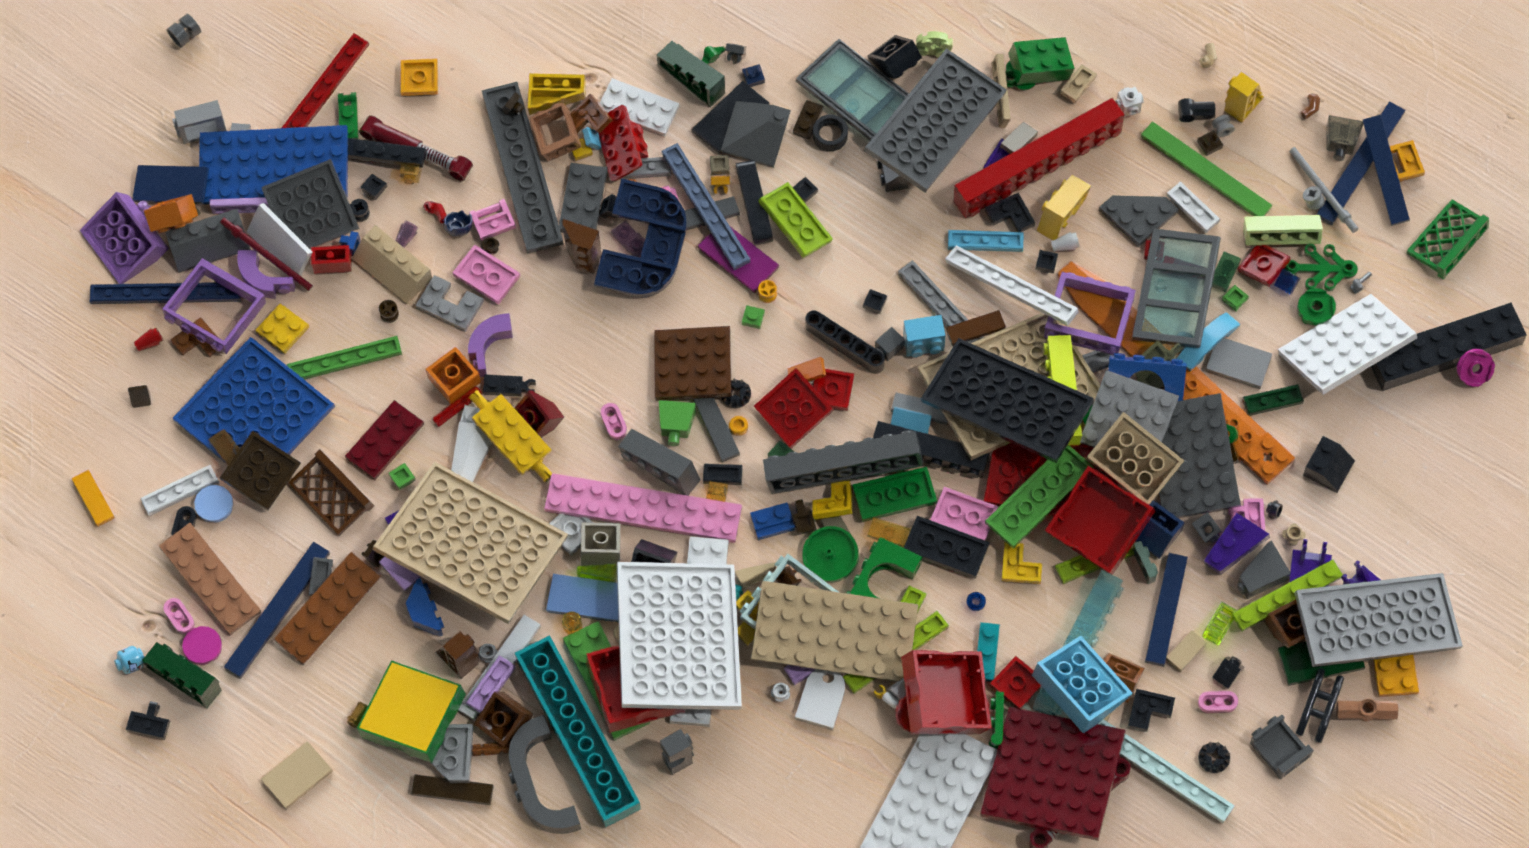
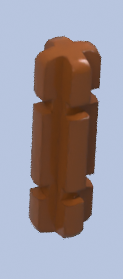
[472,743,510,756]

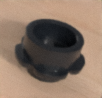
[1266,500,1283,519]

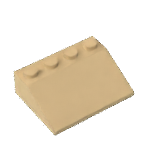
[1085,412,1184,504]

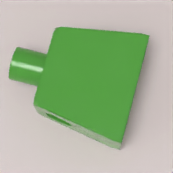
[659,400,696,446]

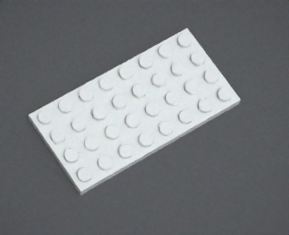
[860,734,997,848]

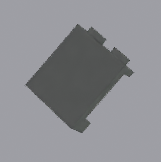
[1250,715,1314,779]

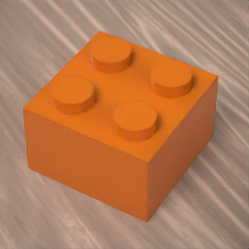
[144,194,198,233]
[426,347,481,404]

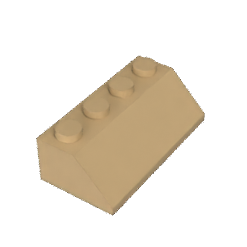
[352,225,432,305]

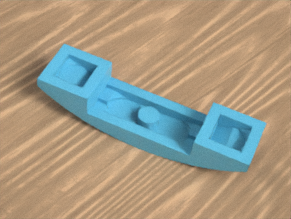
[1176,312,1240,372]

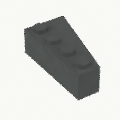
[618,429,701,496]

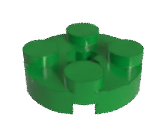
[1297,288,1336,326]

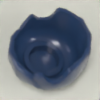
[443,210,473,237]

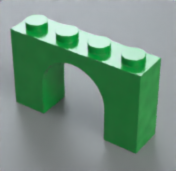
[846,537,922,599]

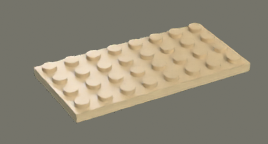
[751,581,918,682]

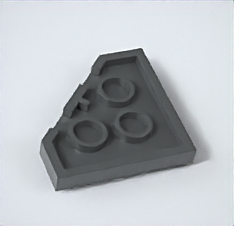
[1099,195,1179,247]

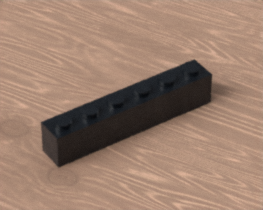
[873,421,989,478]

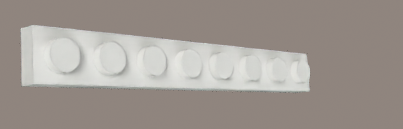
[945,245,1079,326]

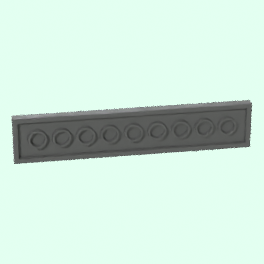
[482,82,564,254]

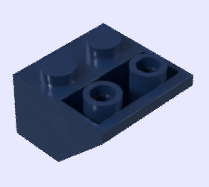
[1135,500,1185,559]

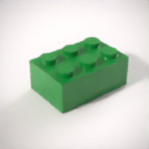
[1008,37,1075,85]

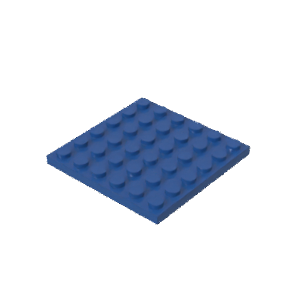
[173,337,335,465]

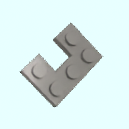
[416,275,484,332]

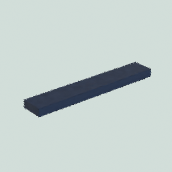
[1362,114,1410,226]
[1145,553,1188,667]

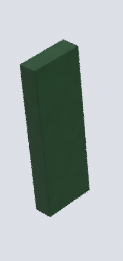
[1243,384,1304,416]

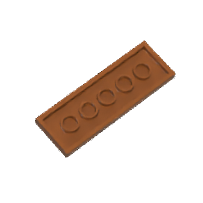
[274,552,381,665]

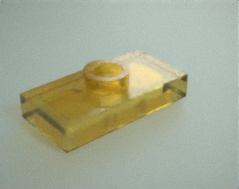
[867,517,910,548]

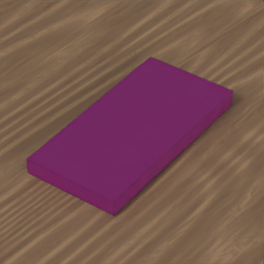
[698,226,779,293]

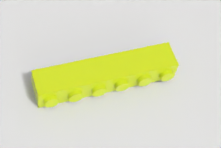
[1043,335,1082,445]

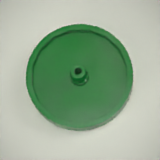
[802,526,859,583]

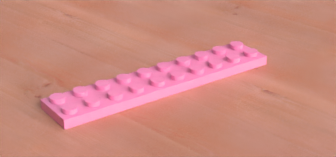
[544,473,742,543]

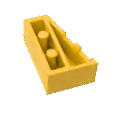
[1224,72,1264,123]
[528,73,586,115]
[1037,175,1091,241]

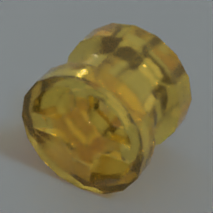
[562,611,582,635]

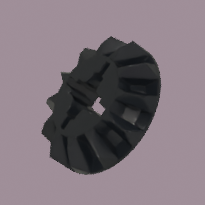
[721,378,751,408]
[1198,742,1230,773]

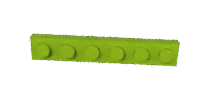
[1232,560,1343,632]

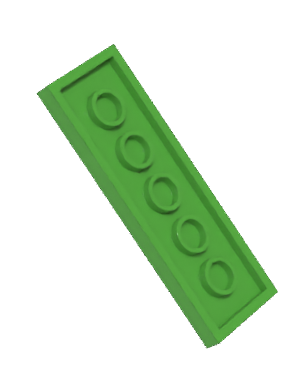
[985,445,1094,549]
[563,621,650,741]

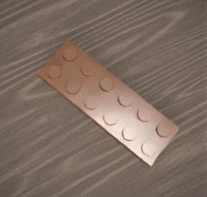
[159,523,261,636]

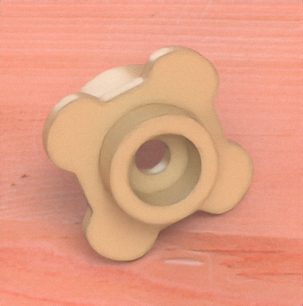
[1282,523,1306,546]

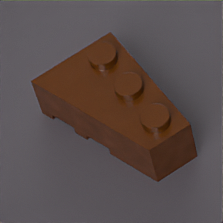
[435,631,479,679]

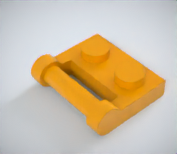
[1390,140,1425,182]

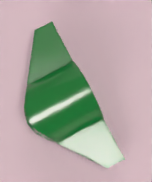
[702,46,726,64]

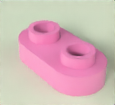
[601,403,627,440]
[163,598,195,634]
[1198,691,1238,713]

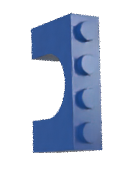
[1108,353,1187,401]

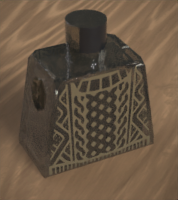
[1326,115,1363,161]

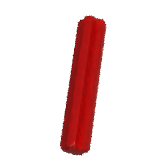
[433,386,482,427]

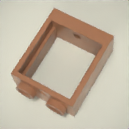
[530,103,582,162]

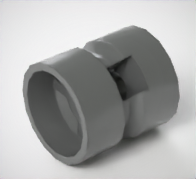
[166,14,201,48]

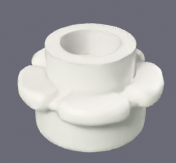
[771,683,790,702]

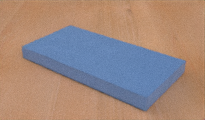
[546,574,619,623]

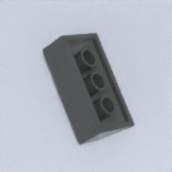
[165,209,251,273]

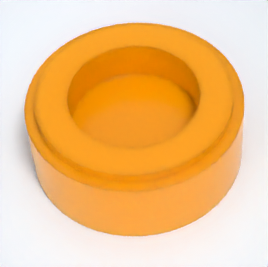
[729,416,748,436]

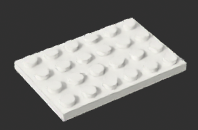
[1278,294,1417,395]

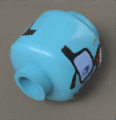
[114,646,144,675]

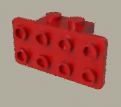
[598,105,649,182]

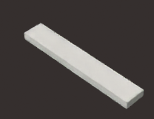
[458,615,541,721]

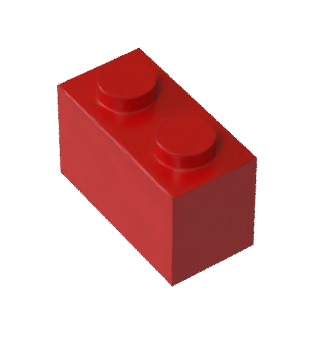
[311,245,352,274]

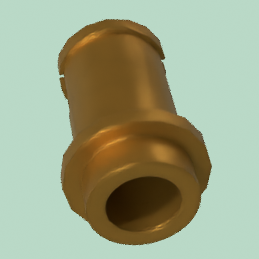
[347,702,368,728]

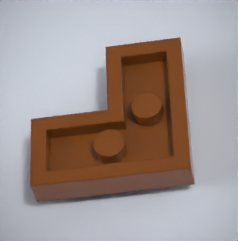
[565,94,613,133]
[170,317,218,357]

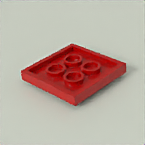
[754,368,834,449]

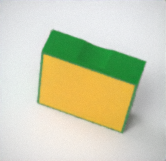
[357,660,466,763]

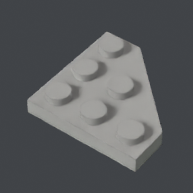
[431,724,473,783]

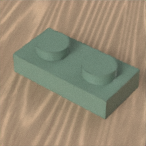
[1133,541,1158,584]

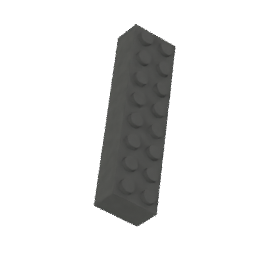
[763,430,923,494]

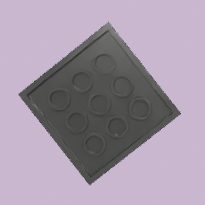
[261,159,360,249]

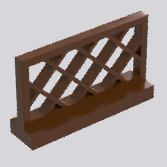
[288,449,375,536]

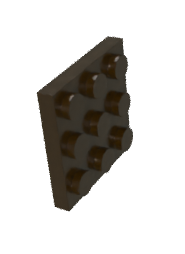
[220,431,301,511]

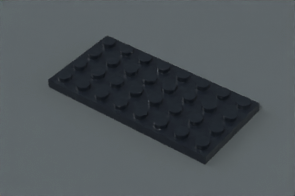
[921,338,1094,463]

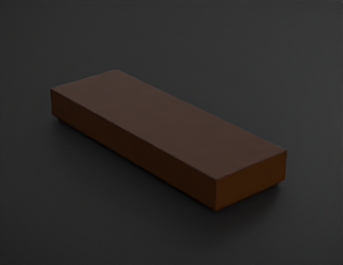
[946,310,1006,346]

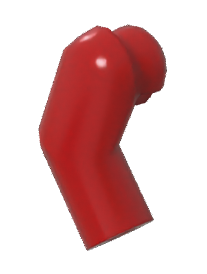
[423,201,447,223]

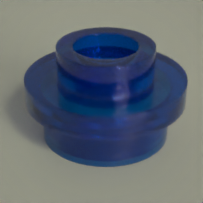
[966,592,986,611]

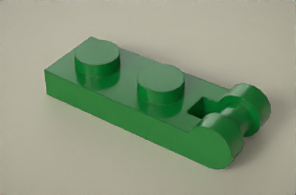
[338,92,359,139]
[988,691,1004,750]

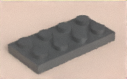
[559,163,608,233]

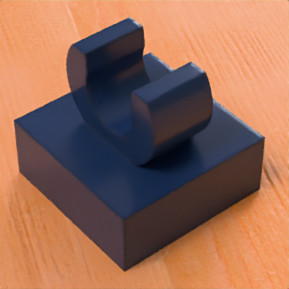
[742,64,765,87]

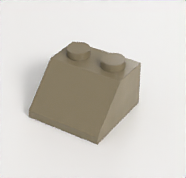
[580,522,620,568]

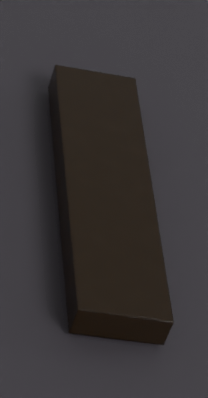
[411,774,494,805]

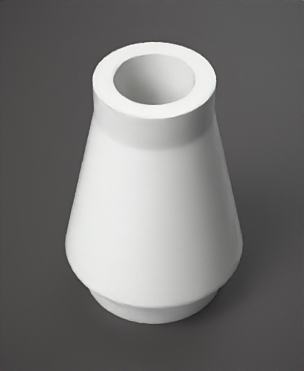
[1051,232,1080,252]

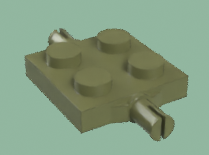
[1135,340,1183,389]

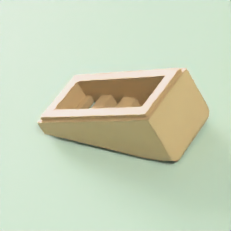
[735,562,776,590]

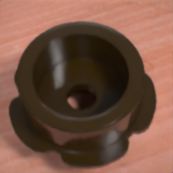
[481,237,499,254]

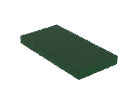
[1278,641,1365,686]

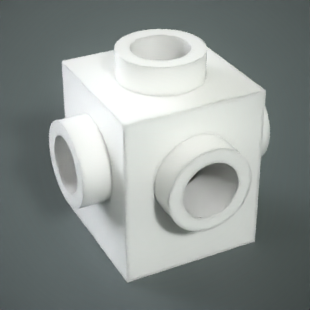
[1115,87,1144,117]

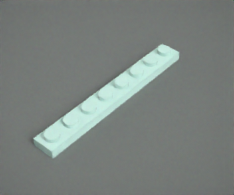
[1098,719,1235,823]

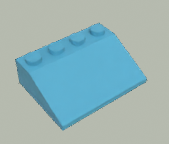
[1032,636,1132,733]

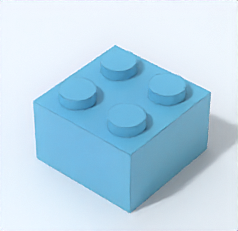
[903,315,946,357]

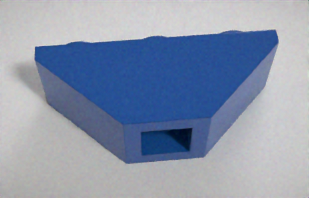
[405,578,445,637]

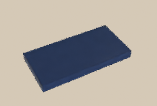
[132,165,209,204]

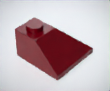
[515,390,564,438]

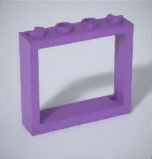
[162,258,266,354]
[1044,272,1136,355]

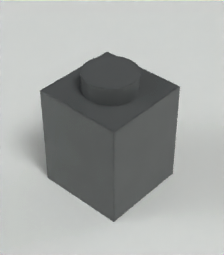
[875,327,905,361]

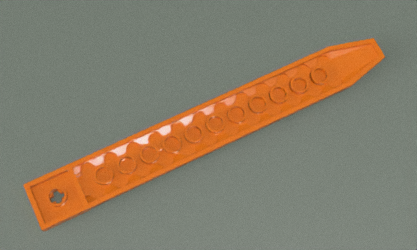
[1057,261,1295,485]

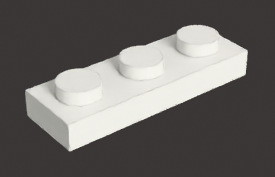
[1167,181,1220,233]

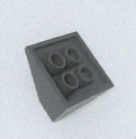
[720,101,791,168]

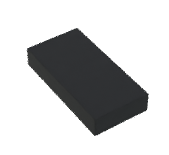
[703,464,743,485]

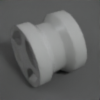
[1212,115,1235,137]
[1303,186,1325,210]

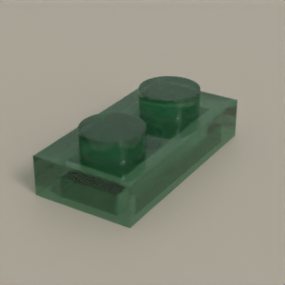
[1212,251,1241,292]

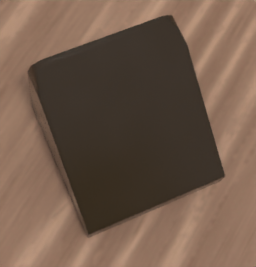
[128,385,151,408]

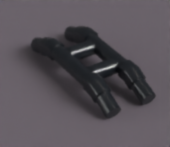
[1295,668,1344,743]

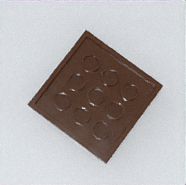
[654,326,732,401]

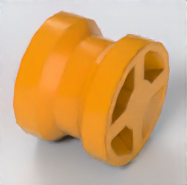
[758,280,777,303]

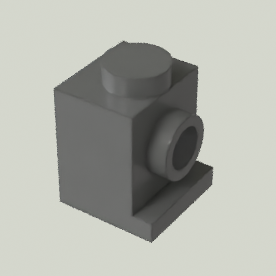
[1192,512,1222,544]

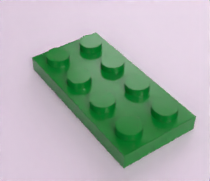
[852,466,937,522]

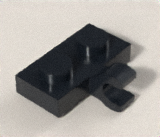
[125,701,170,740]

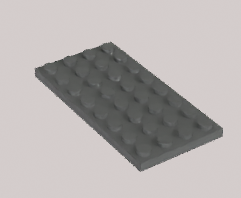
[864,48,1007,193]

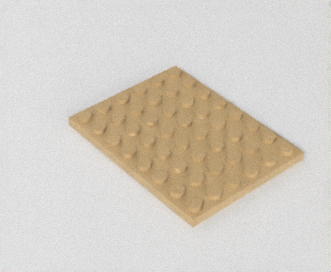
[918,313,1100,460]
[373,461,568,624]

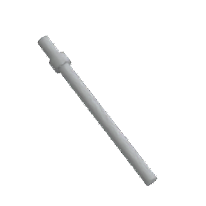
[1289,147,1359,233]

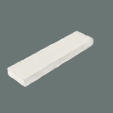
[140,465,219,516]

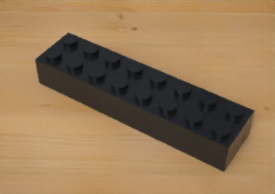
[1371,303,1527,391]

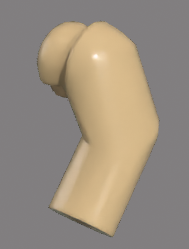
[1199,43,1217,68]

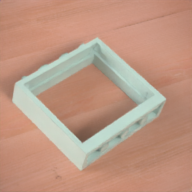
[739,554,838,629]

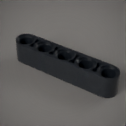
[736,160,773,245]
[805,310,885,374]

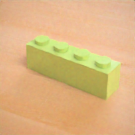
[1243,215,1323,245]

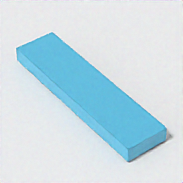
[948,230,1024,252]

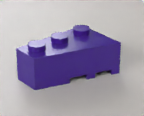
[1204,513,1270,575]

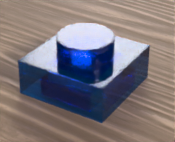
[1274,269,1301,295]

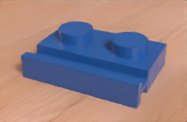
[750,502,795,540]

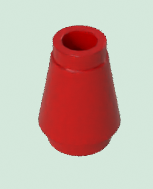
[134,328,164,352]

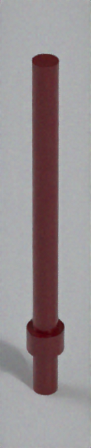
[220,217,313,291]

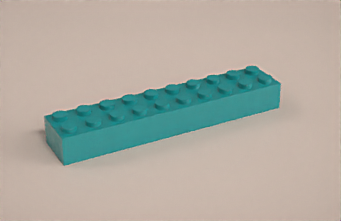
[515,635,641,828]

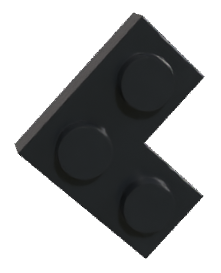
[985,193,1036,232]
[1128,689,1175,732]

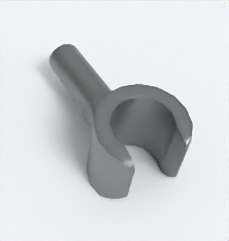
[1350,272,1372,294]

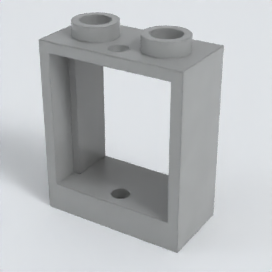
[172,100,227,144]

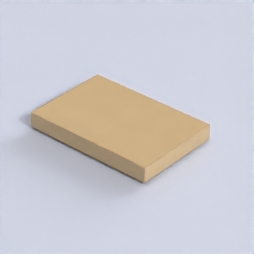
[261,741,333,810]

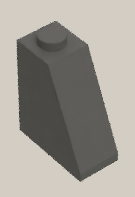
[1237,540,1291,599]

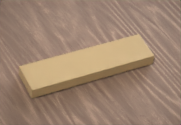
[991,54,1011,128]

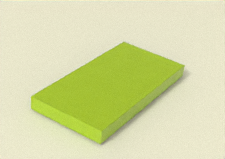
[758,182,833,259]

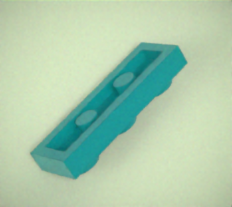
[977,622,1000,682]

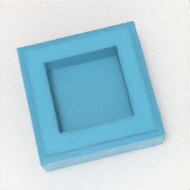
[582,127,601,150]

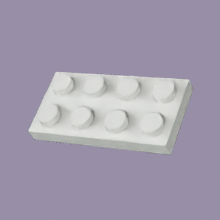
[600,78,680,137]

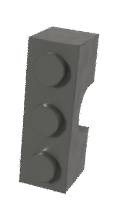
[660,729,694,775]

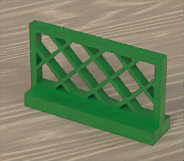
[1407,199,1489,280]

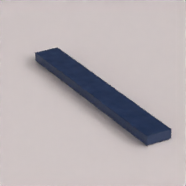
[1317,101,1405,226]
[89,282,241,304]
[224,542,330,678]

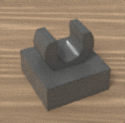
[725,43,747,62]

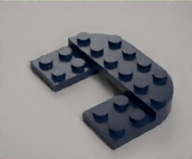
[594,178,687,298]

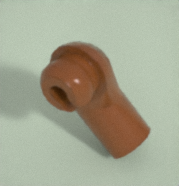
[1301,93,1320,119]

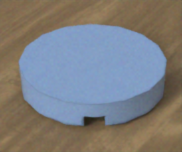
[194,485,233,523]

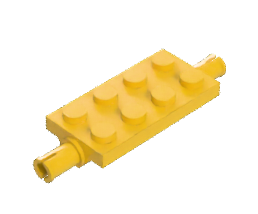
[469,390,552,483]

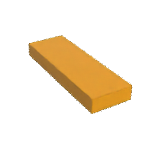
[71,469,115,527]

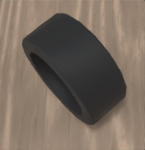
[813,114,848,152]

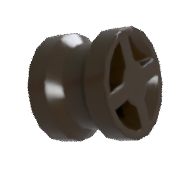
[379,300,399,323]

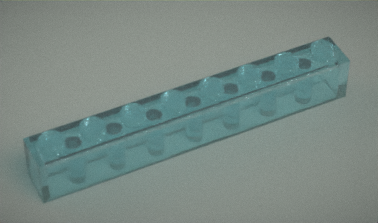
[1033,570,1124,716]

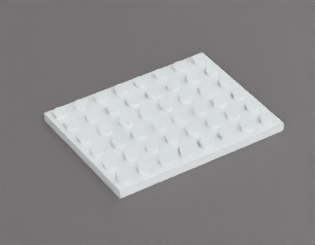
[617,562,742,710]

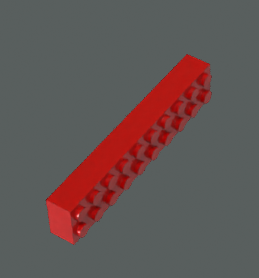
[953,98,1125,219]

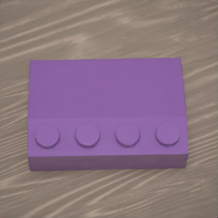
[80,192,169,284]

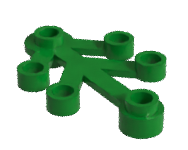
[1283,244,1358,291]

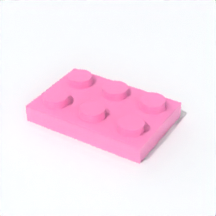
[453,245,521,305]
[930,487,998,540]

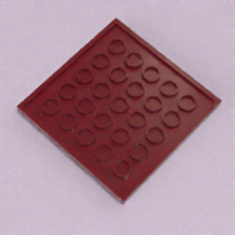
[980,707,1126,841]

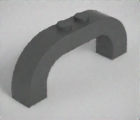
[509,715,581,834]

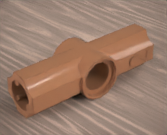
[1336,698,1398,722]

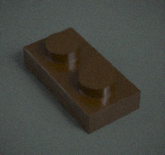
[793,100,824,140]

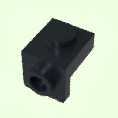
[1212,656,1244,689]

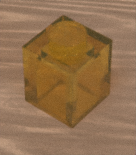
[399,163,422,184]

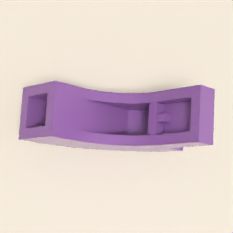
[237,250,295,299]
[468,313,513,377]

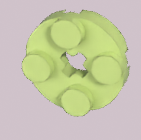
[916,31,953,58]

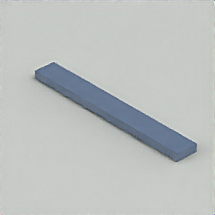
[661,143,751,270]

